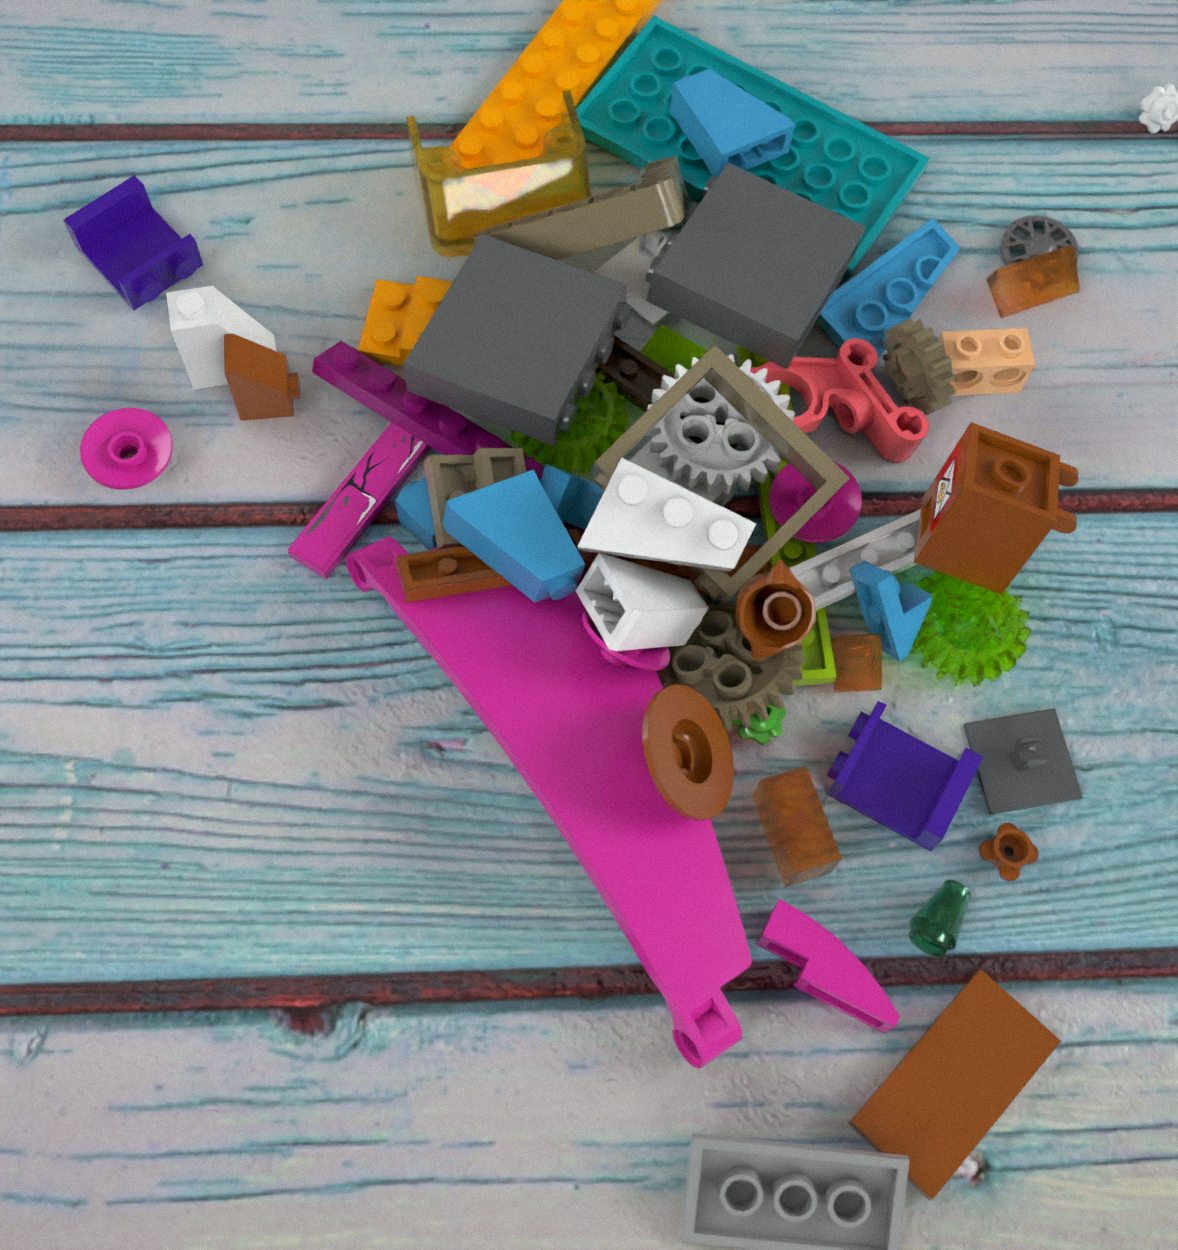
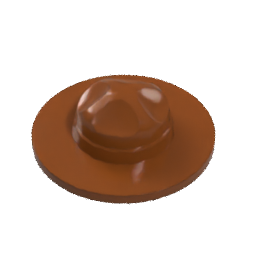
[642,685,734,821]

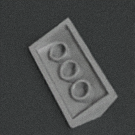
[682,1133,910,1250]

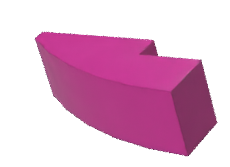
[756,899,900,1034]

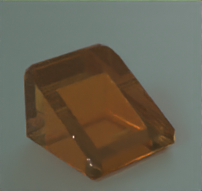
[831,634,882,692]

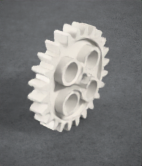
[646,354,795,495]

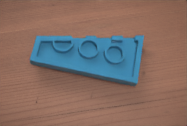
[816,218,960,359]

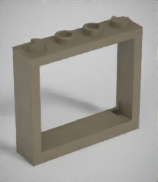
[591,344,850,603]

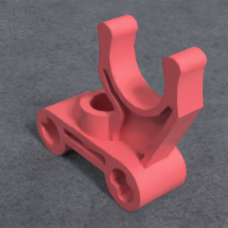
[750,338,929,463]

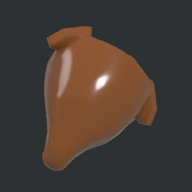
[735,559,816,661]

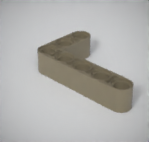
[472,157,689,260]

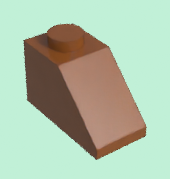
[224,334,301,421]

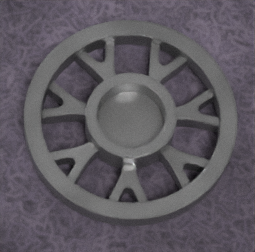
[1000,215,1079,286]

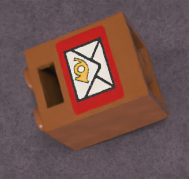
[914,422,1079,595]

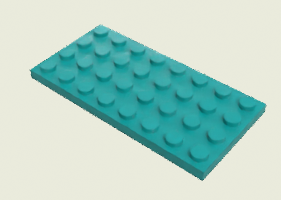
[568,16,930,280]

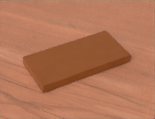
[848,969,1061,1200]

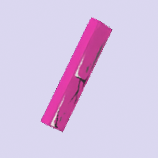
[287,422,432,580]

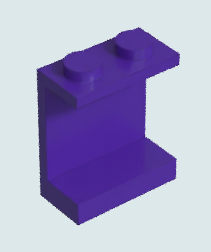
[63,175,203,311]
[826,701,983,852]

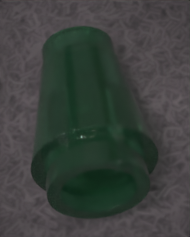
[908,879,971,957]

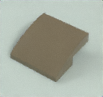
[424,448,526,550]

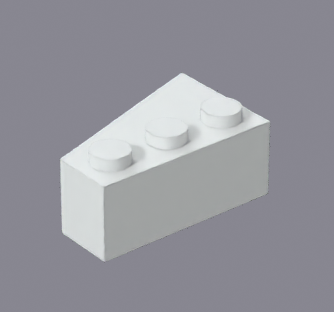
[577,457,756,571]

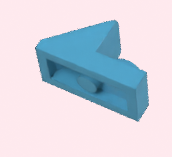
[540,464,603,530]
[849,560,932,661]

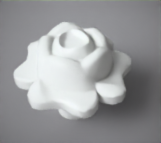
[1139,83,1178,134]

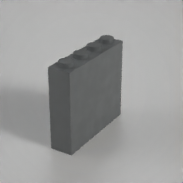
[645,163,866,369]
[403,234,631,446]

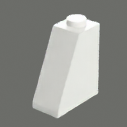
[166,286,277,390]
[576,553,709,651]

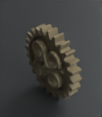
[657,598,805,732]

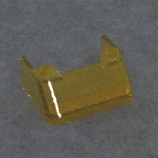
[406,90,591,257]

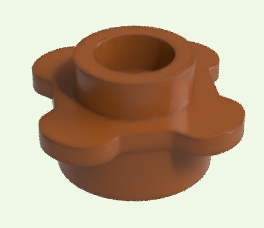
[979,823,1039,881]

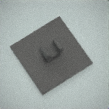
[963,708,1083,815]

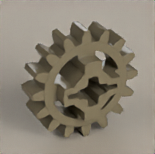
[882,318,956,415]

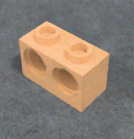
[938,328,1035,396]

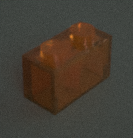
[752,766,842,887]

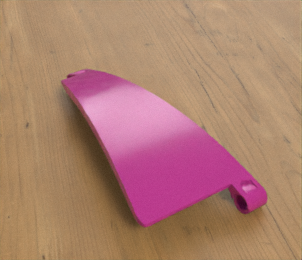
[346,522,752,1069]

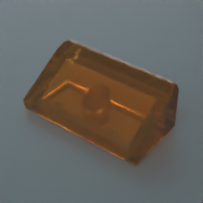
[986,245,1080,318]

